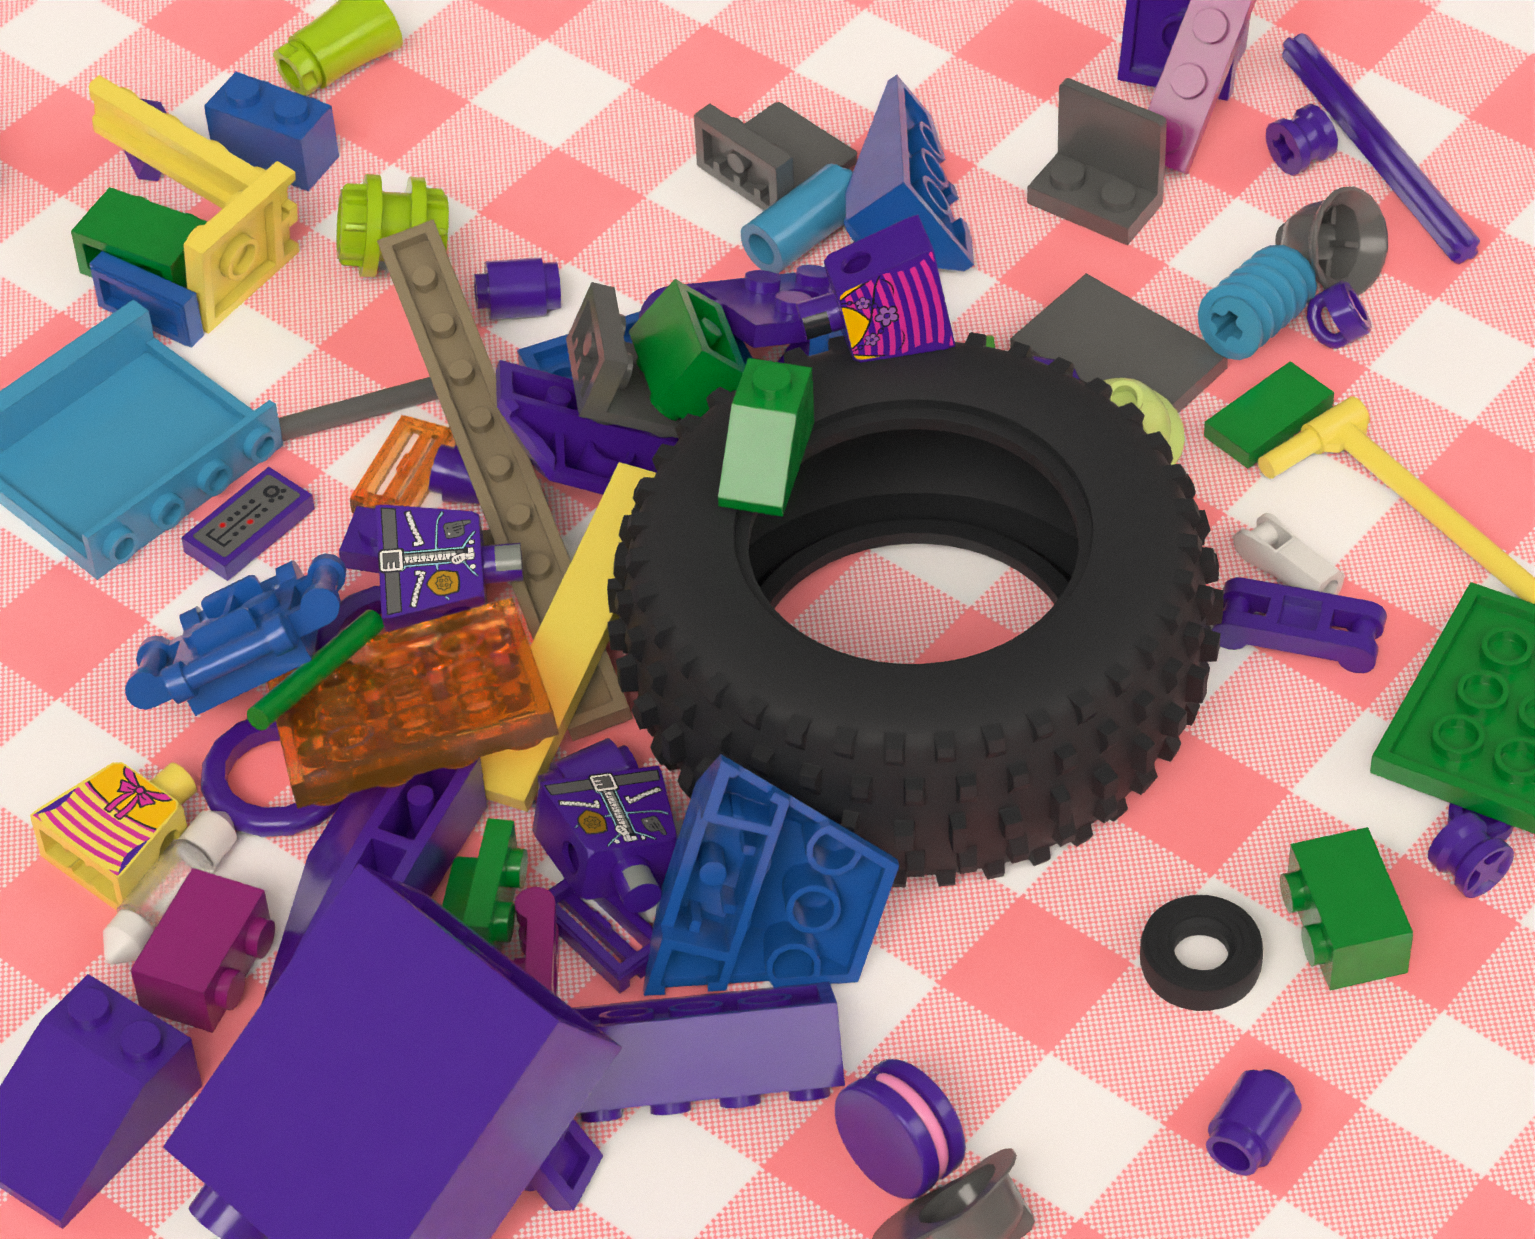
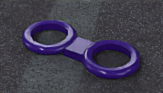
[200,586,463,837]

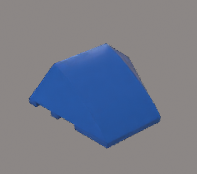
[643,754,899,996]

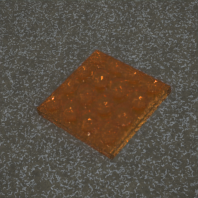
[267,597,559,809]

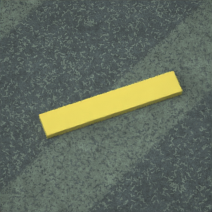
[478,462,656,812]

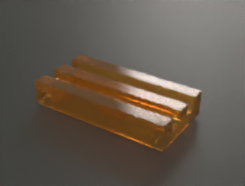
[349,415,456,514]

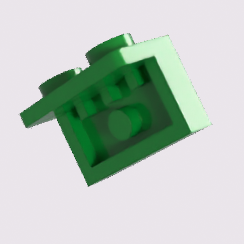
[442,818,528,952]

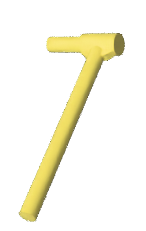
[1258,396,1535,604]

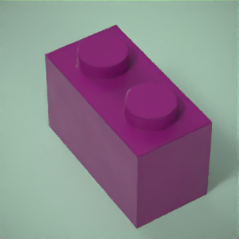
[130,868,275,1033]

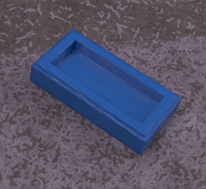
[89,251,204,348]

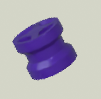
[1265,104,1338,176]
[1427,812,1514,898]

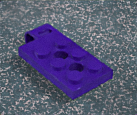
[639,265,831,348]

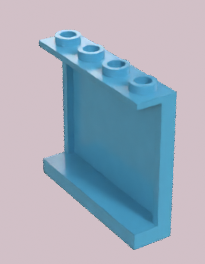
[0,300,283,580]

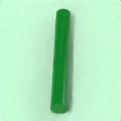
[247,610,384,730]

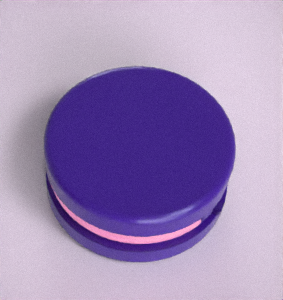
[834,1059,966,1199]

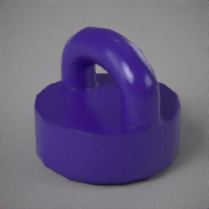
[1306,280,1372,349]

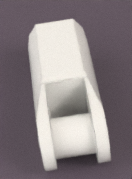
[1233,512,1344,595]

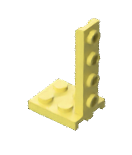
[89,75,300,334]

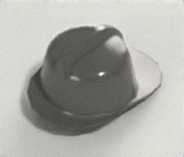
[872,1148,1035,1239]

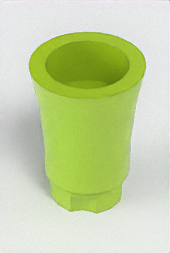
[273,0,403,96]

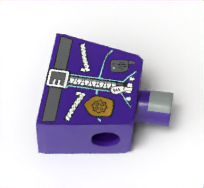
[375,505,524,641]
[532,765,677,913]

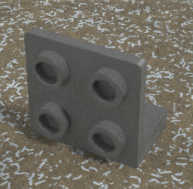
[1027,78,1167,246]
[693,102,857,210]
[566,282,682,438]

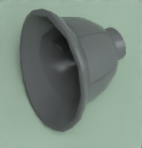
[1275,186,1388,295]

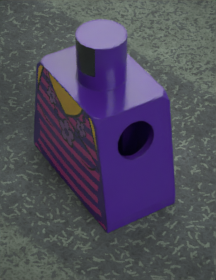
[796,214,956,363]

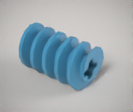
[1197,245,1317,360]

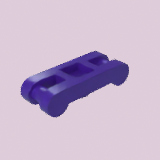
[1211,577,1387,674]

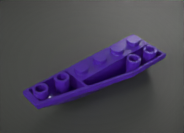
[261,737,487,1004]

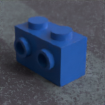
[204,71,339,192]

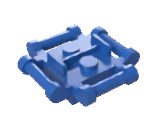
[125,553,347,716]

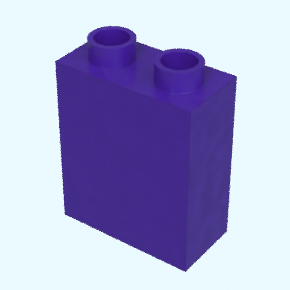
[163,863,623,1239]

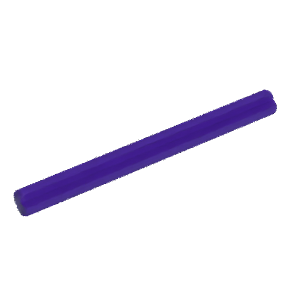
[1282,33,1480,264]

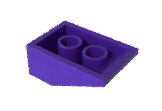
[0,974,202,1229]

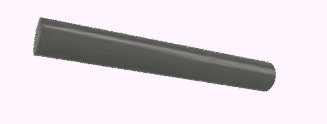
[278,377,438,441]

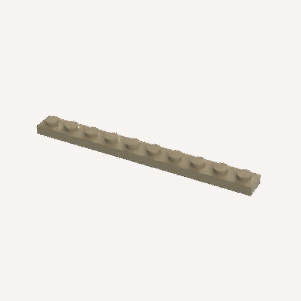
[377,219,633,741]

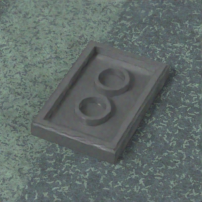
[1010,273,1228,413]

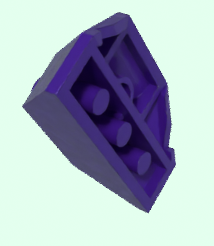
[496,360,679,495]

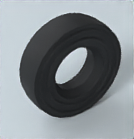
[1140,895,1263,1011]

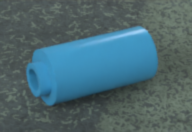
[740,164,853,274]

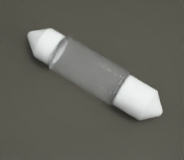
[103,811,237,964]

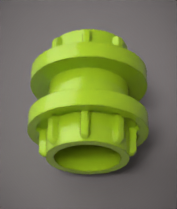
[336,174,449,278]

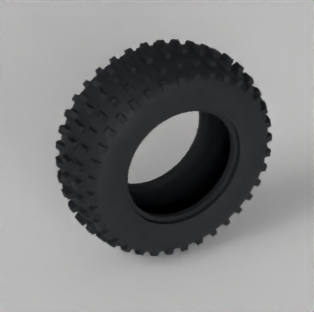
[607,332,1224,888]

